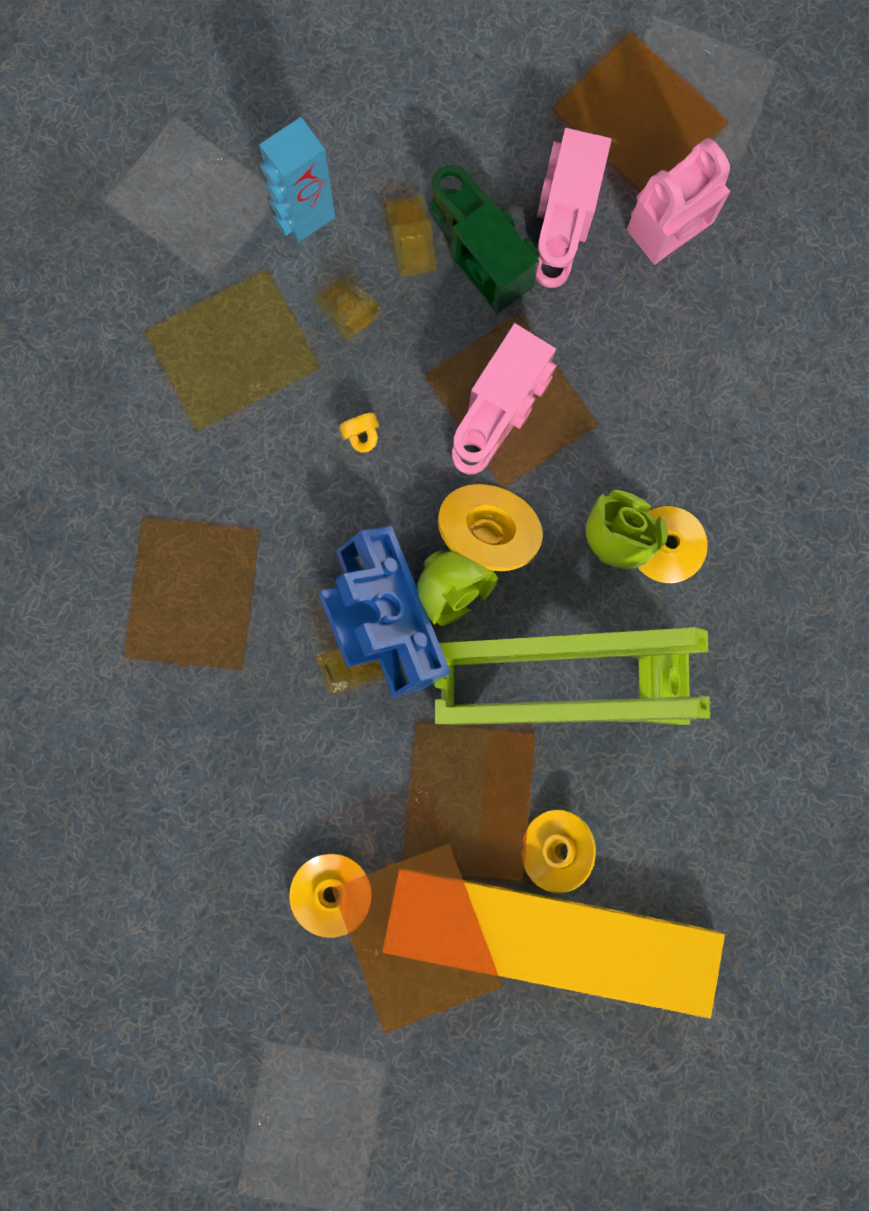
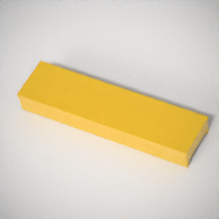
[383,867,725,1018]

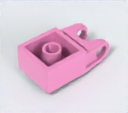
[535,128,612,288]
[627,138,730,265]
[452,323,557,474]

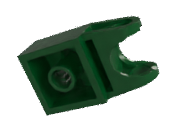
[431,165,540,314]

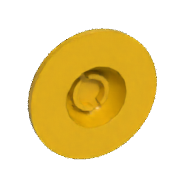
[438,484,543,571]

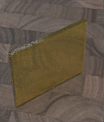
[144,269,321,432]

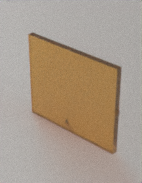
[552,32,729,192]
[424,313,598,489]
[124,518,260,670]
[402,723,536,881]
[332,843,503,1033]

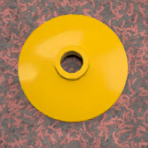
[638,506,708,583]
[521,810,596,893]
[289,854,372,938]

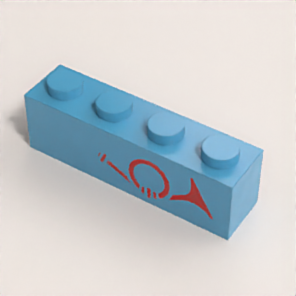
[259,117,335,243]

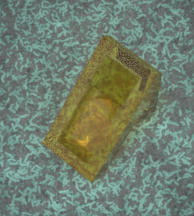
[385,195,437,278]
[313,276,381,341]
[316,649,386,697]

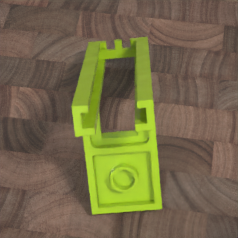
[434,628,710,725]

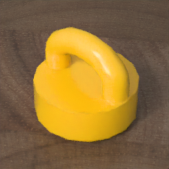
[339,412,380,453]

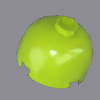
[585,490,668,569]
[417,550,498,626]

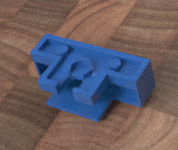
[318,526,451,698]

